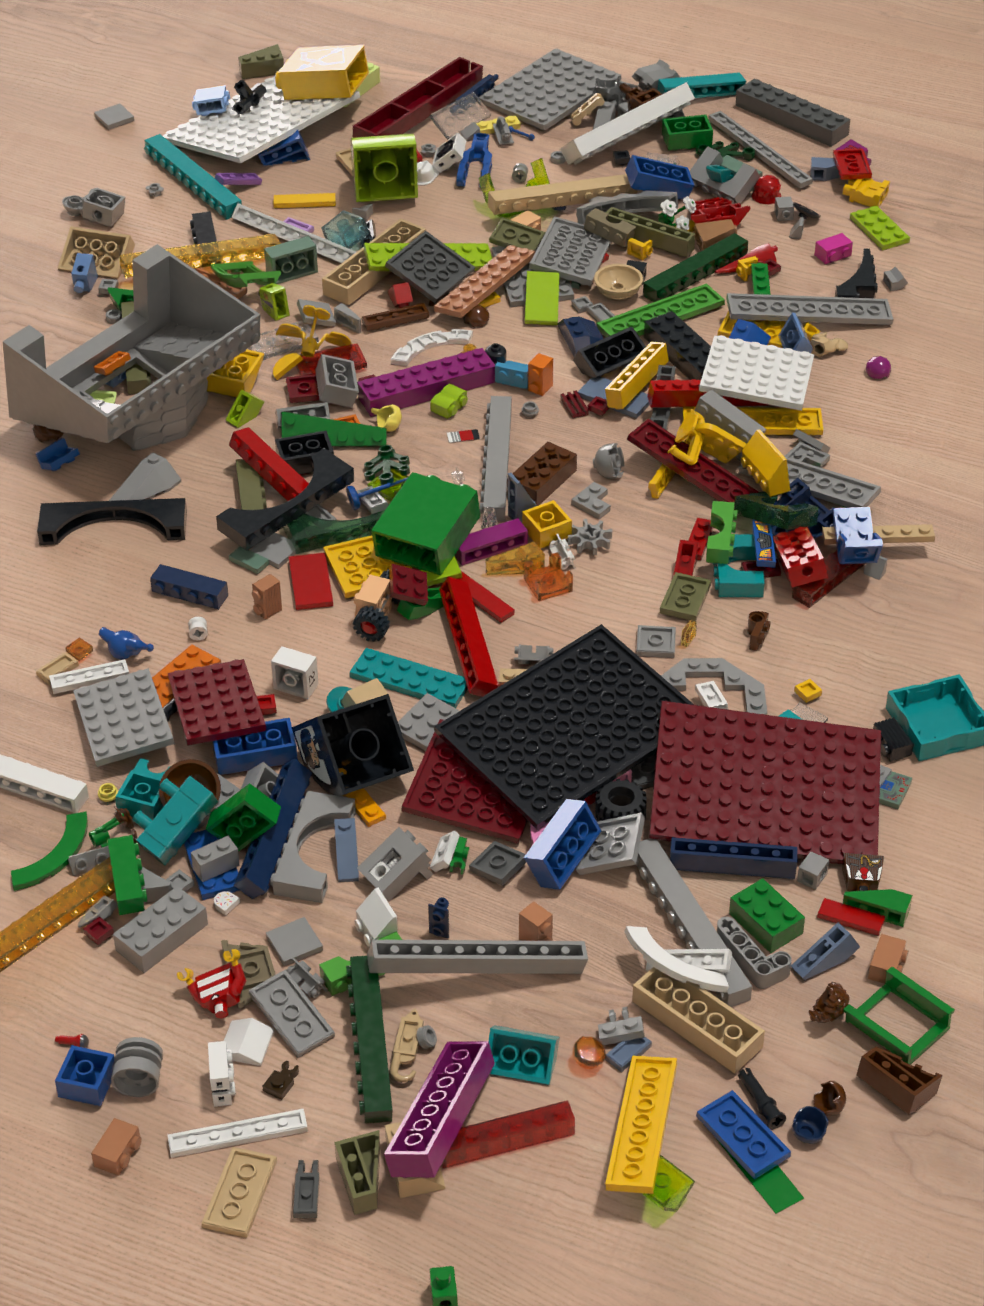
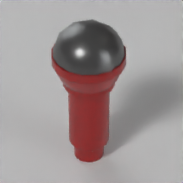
[55,1034,89,1048]

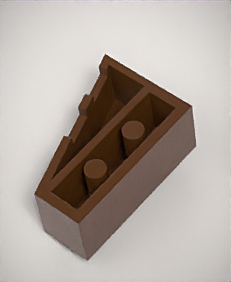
[856,1046,943,1115]

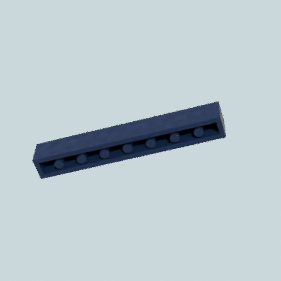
[234,758,312,900]

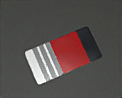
[447,429,480,443]

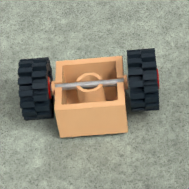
[353,569,400,642]

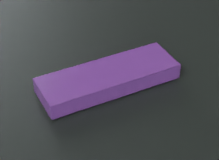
[215,173,262,185]

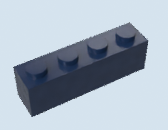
[150,564,229,610]

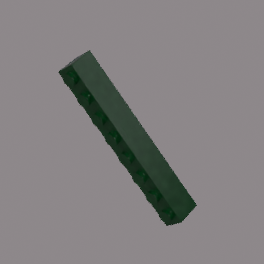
[643,233,748,302]
[346,956,393,1124]

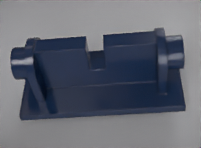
[428,897,450,939]

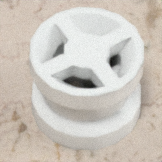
[188,617,208,641]

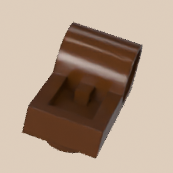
[747,611,771,651]

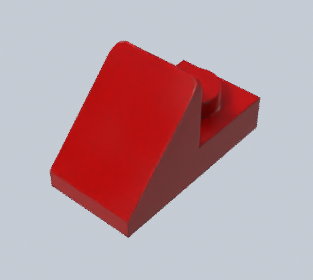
[673,539,698,576]

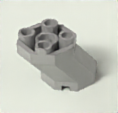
[632,59,680,91]

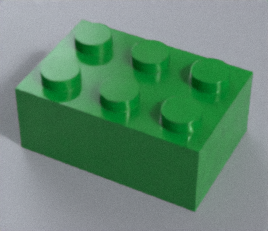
[662,115,713,151]
[206,783,281,852]
[729,878,805,953]

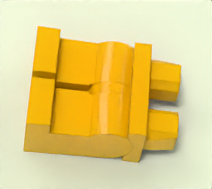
[842,178,890,207]

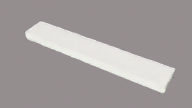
[167,1109,308,1158]

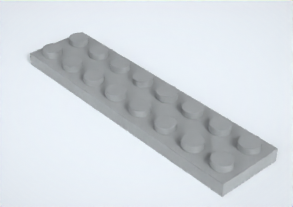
[738,456,881,508]

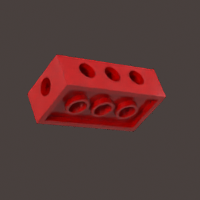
[773,527,828,588]

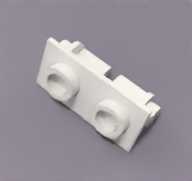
[549,534,576,570]

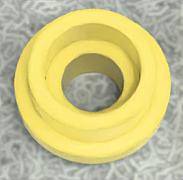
[98,783,118,802]

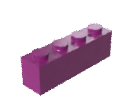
[454,518,528,566]

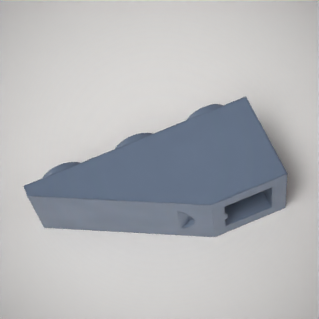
[810,157,840,181]

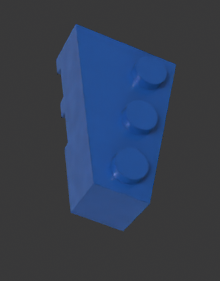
[258,130,311,166]

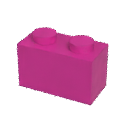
[814,233,853,264]

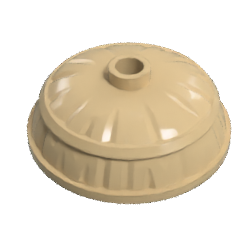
[594,264,643,300]

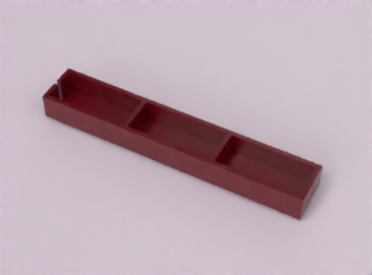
[353,57,483,138]

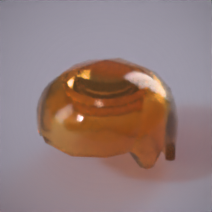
[572,1036,606,1070]

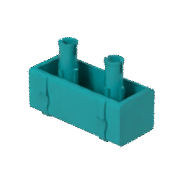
[132,776,218,866]

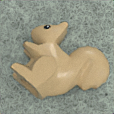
[811,332,848,357]

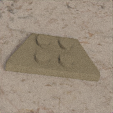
[221,940,276,1009]

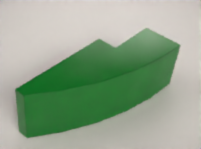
[397,587,444,620]

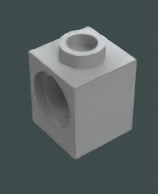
[774,196,794,221]
[797,851,829,890]

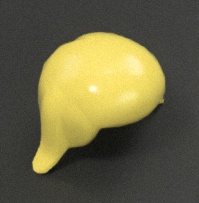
[371,405,402,432]

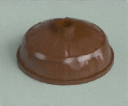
[159,759,221,811]

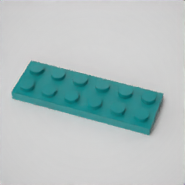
[349,648,468,708]

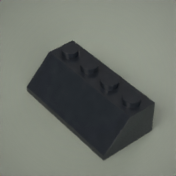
[573,326,646,378]

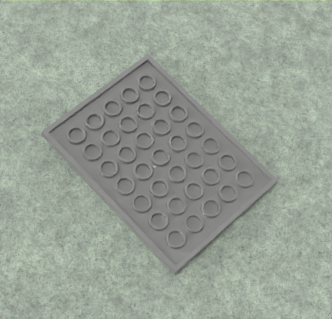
[478,48,621,131]

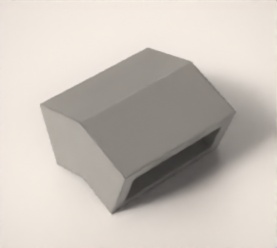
[883,266,908,291]

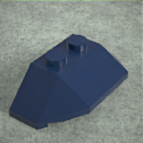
[558,316,603,357]

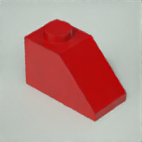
[388,282,413,308]

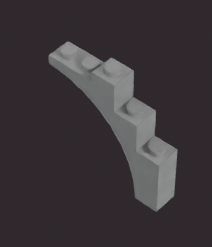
[576,190,678,224]

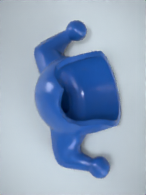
[99,627,154,660]

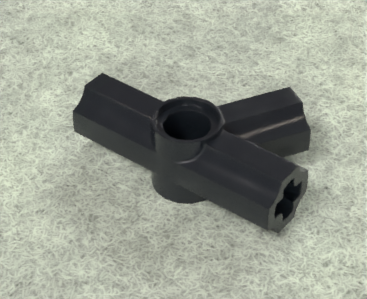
[233,80,267,114]

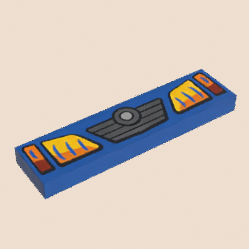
[752,520,776,567]

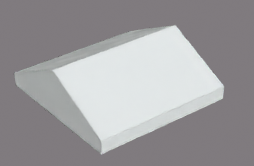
[224,1018,274,1066]

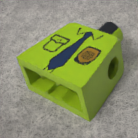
[258,283,290,321]

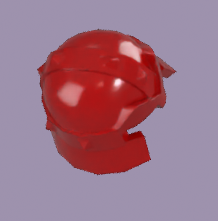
[751,175,781,205]

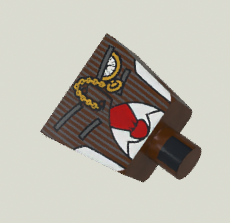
[842,853,884,892]

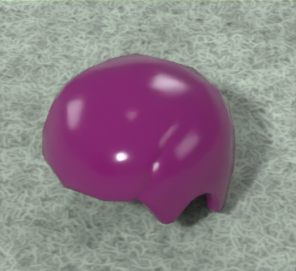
[866,356,891,379]

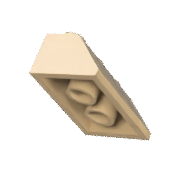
[385,1122,445,1198]

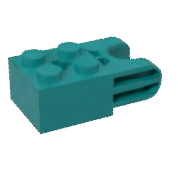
[115,758,171,820]

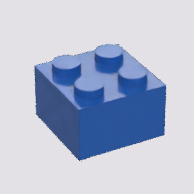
[55,1045,115,1106]

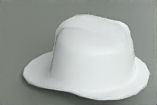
[417,160,440,185]

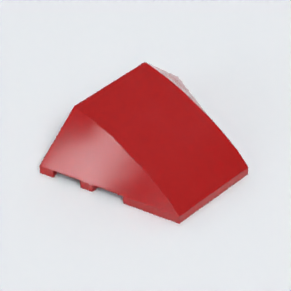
[691,197,750,226]

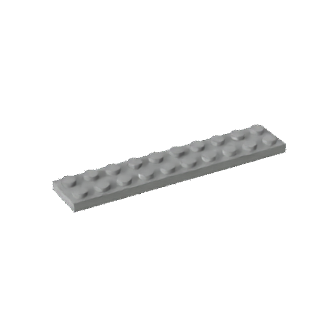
[726,293,894,325]

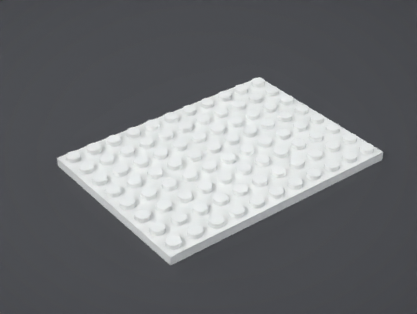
[163,74,360,163]

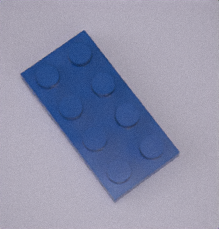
[184,830,241,900]
[696,1090,791,1179]

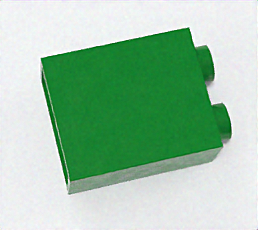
[371,472,481,575]

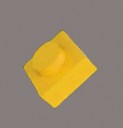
[794,679,822,703]

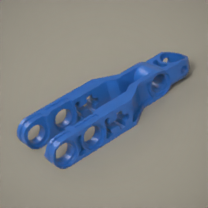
[456,133,492,188]

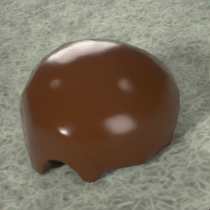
[463,305,490,327]
[814,1081,846,1116]

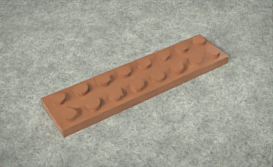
[434,245,535,318]

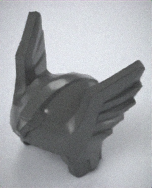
[591,78,624,107]

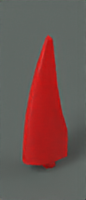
[715,243,778,273]

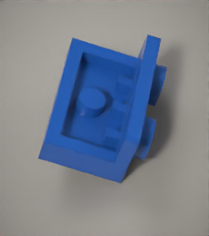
[36,438,80,471]

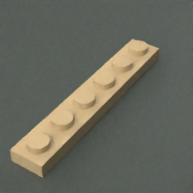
[822,524,935,545]

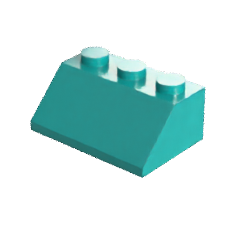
[488,1025,560,1085]

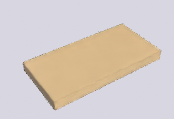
[201,1147,277,1238]

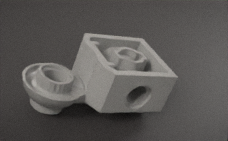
[62,188,126,227]

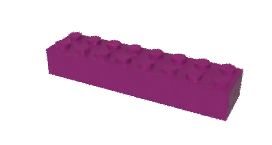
[357,348,496,417]
[384,1041,495,1178]

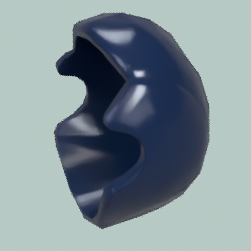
[792,1106,829,1144]

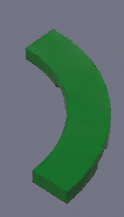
[11,811,88,891]

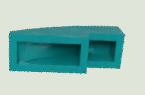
[706,165,735,183]

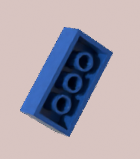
[625,155,694,200]
[212,717,298,775]
[524,799,601,890]

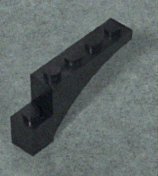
[835,249,878,299]

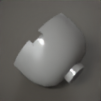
[593,443,624,479]

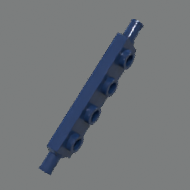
[449,74,499,114]

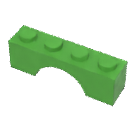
[706,501,738,564]
[319,931,402,996]

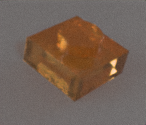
[65,637,93,661]

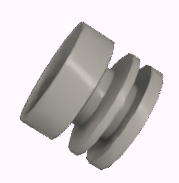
[111,1037,163,1097]

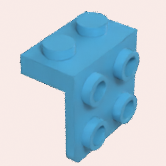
[495,361,528,389]

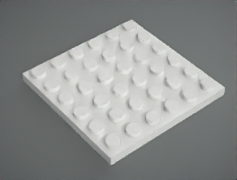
[699,335,814,411]

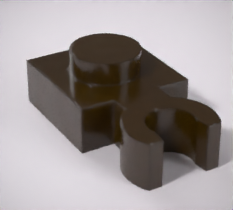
[262,1060,299,1100]

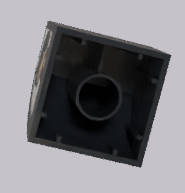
[291,694,414,796]

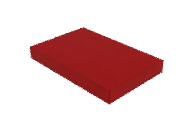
[833,149,872,180]

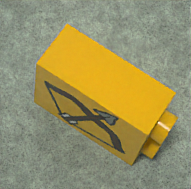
[275,45,369,100]

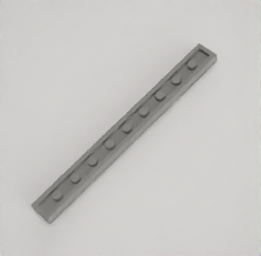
[708,111,813,189]

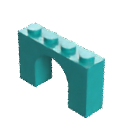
[713,534,765,597]

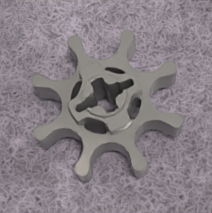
[568,519,613,555]

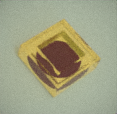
[681,620,697,647]

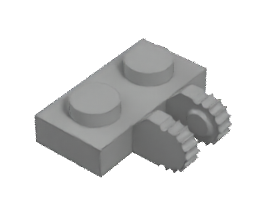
[598,1007,645,1046]

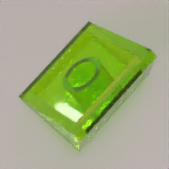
[642,1155,695,1212]

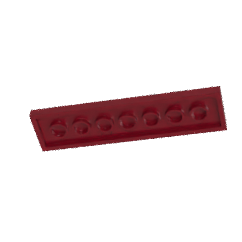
[627,418,762,516]

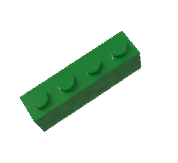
[107,835,148,916]

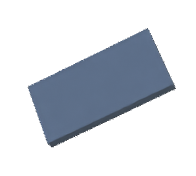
[578,376,650,419]

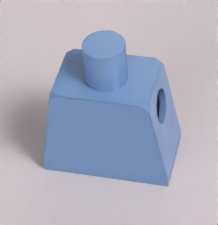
[71,253,98,293]

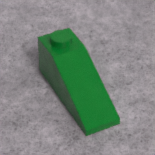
[843,889,913,927]

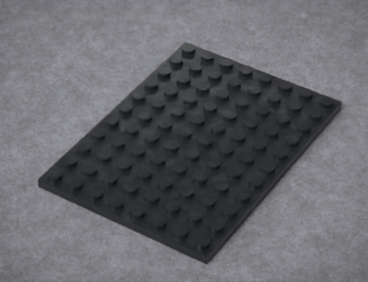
[434,624,694,830]

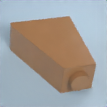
[694,219,737,251]

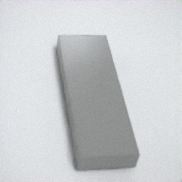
[357,486,388,514]

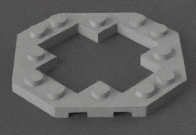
[661,658,767,715]

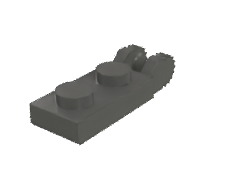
[293,1160,320,1218]

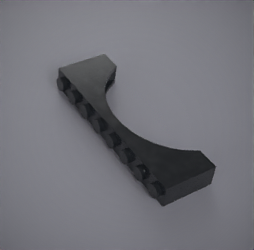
[216,448,354,551]
[37,498,187,545]

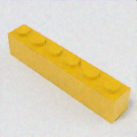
[605,342,669,410]

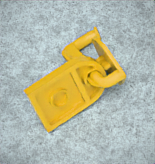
[668,409,747,465]

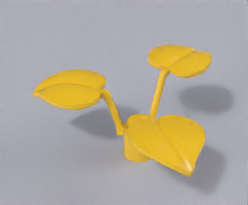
[276,305,352,357]

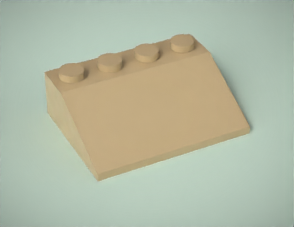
[57,226,135,279]

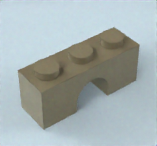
[584,208,636,247]

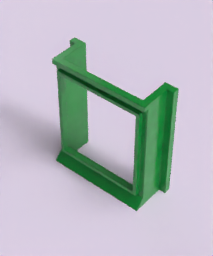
[843,967,955,1065]

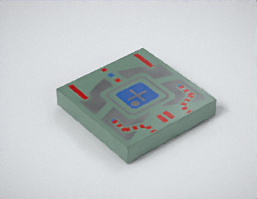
[879,771,912,809]

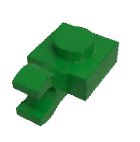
[449,837,470,875]

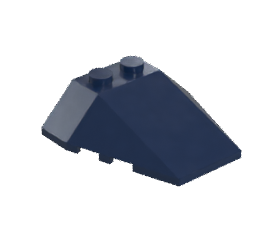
[762,478,834,550]

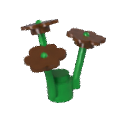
[89,806,138,848]

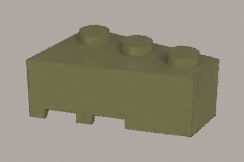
[238,44,284,79]
[334,1130,380,1215]

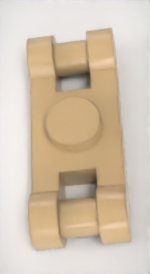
[570,93,605,126]

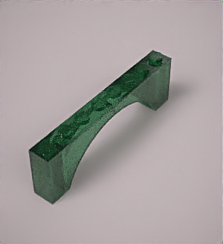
[283,484,403,554]

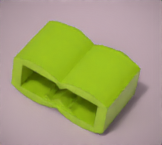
[430,384,468,419]

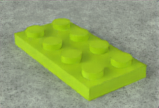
[850,206,910,251]

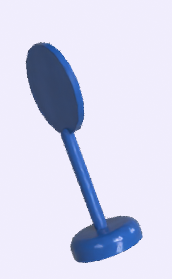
[346,477,408,510]

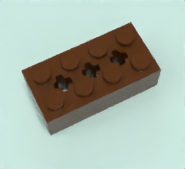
[507,442,577,506]

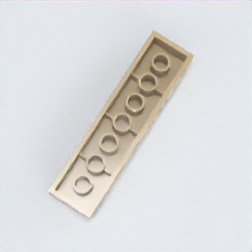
[322,219,426,305]

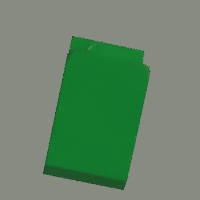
[107,287,134,312]

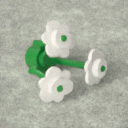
[658,196,696,230]

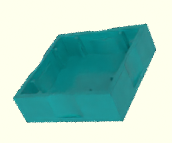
[886,674,984,761]

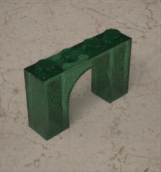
[734,491,819,530]

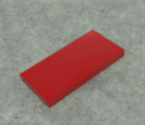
[289,553,333,610]

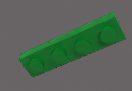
[751,263,771,295]

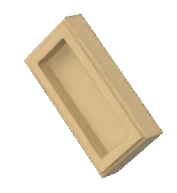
[36,652,79,685]

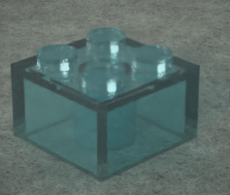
[321,210,369,249]

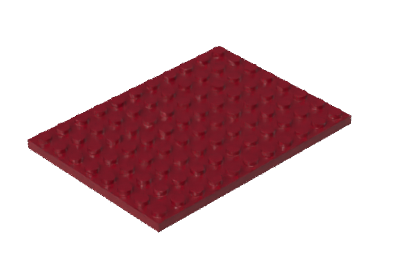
[649,701,881,865]

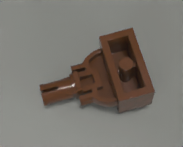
[619,83,662,111]

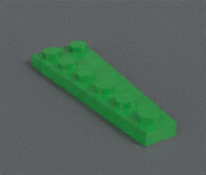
[282,412,387,447]

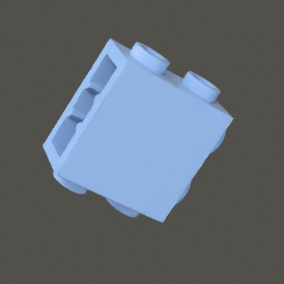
[192,86,230,116]

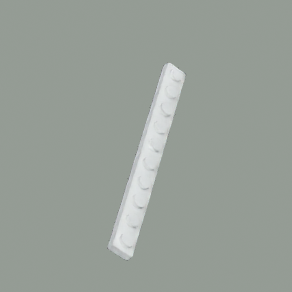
[232,203,356,263]

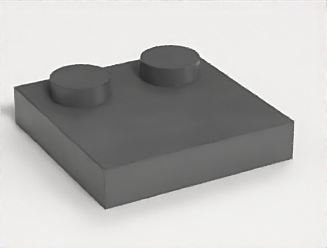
[469,841,526,886]

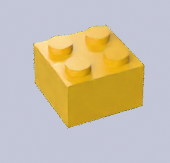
[522,500,572,549]

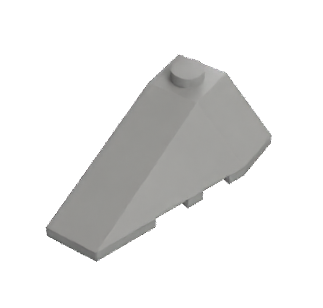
[109,453,182,501]

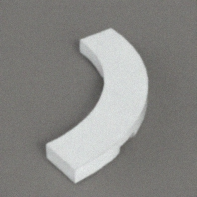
[391,329,473,367]
[624,926,729,993]

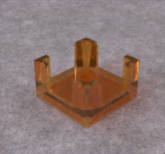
[524,552,573,601]

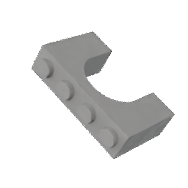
[689,146,760,204]

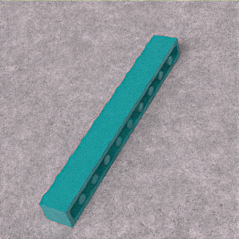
[144,134,242,219]

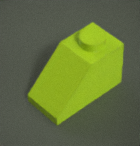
[225,390,265,428]

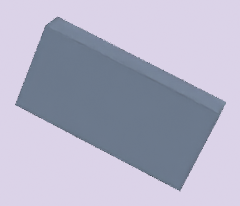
[605,1037,652,1072]

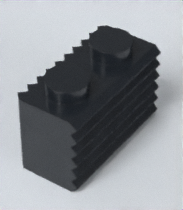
[873,717,914,762]

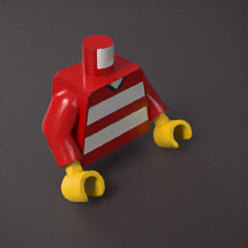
[177,949,246,1019]

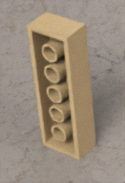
[632,967,765,1074]

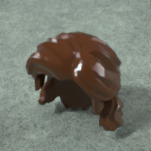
[808,982,850,1023]

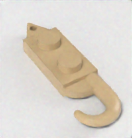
[390,1008,424,1083]

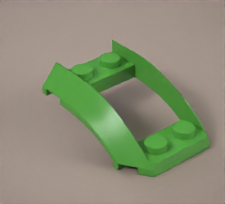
[210,261,281,288]

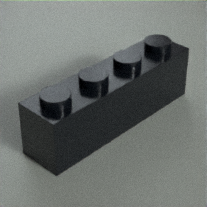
[190,211,219,262]

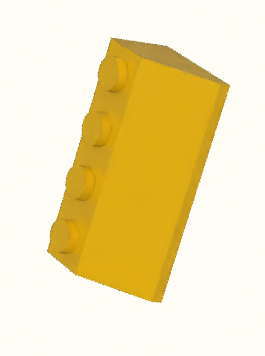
[741,429,790,497]

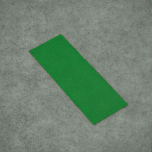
[716,1139,804,1214]

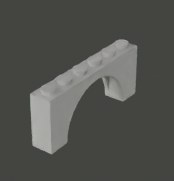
[270,791,356,903]

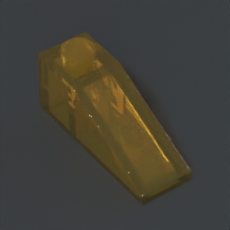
[485,542,545,575]

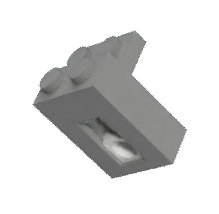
[357,827,433,901]

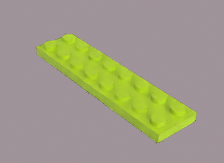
[363,243,492,271]

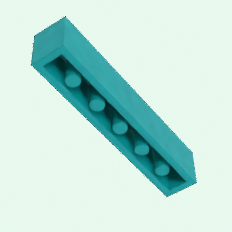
[657,72,746,98]

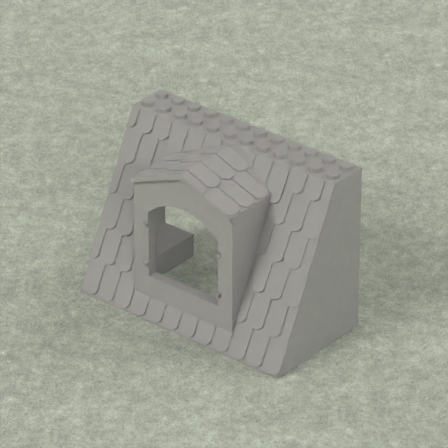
[3,244,260,451]

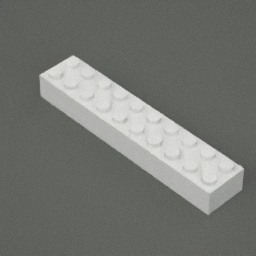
[560,82,695,165]

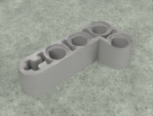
[717,917,792,989]

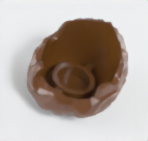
[32,425,64,442]

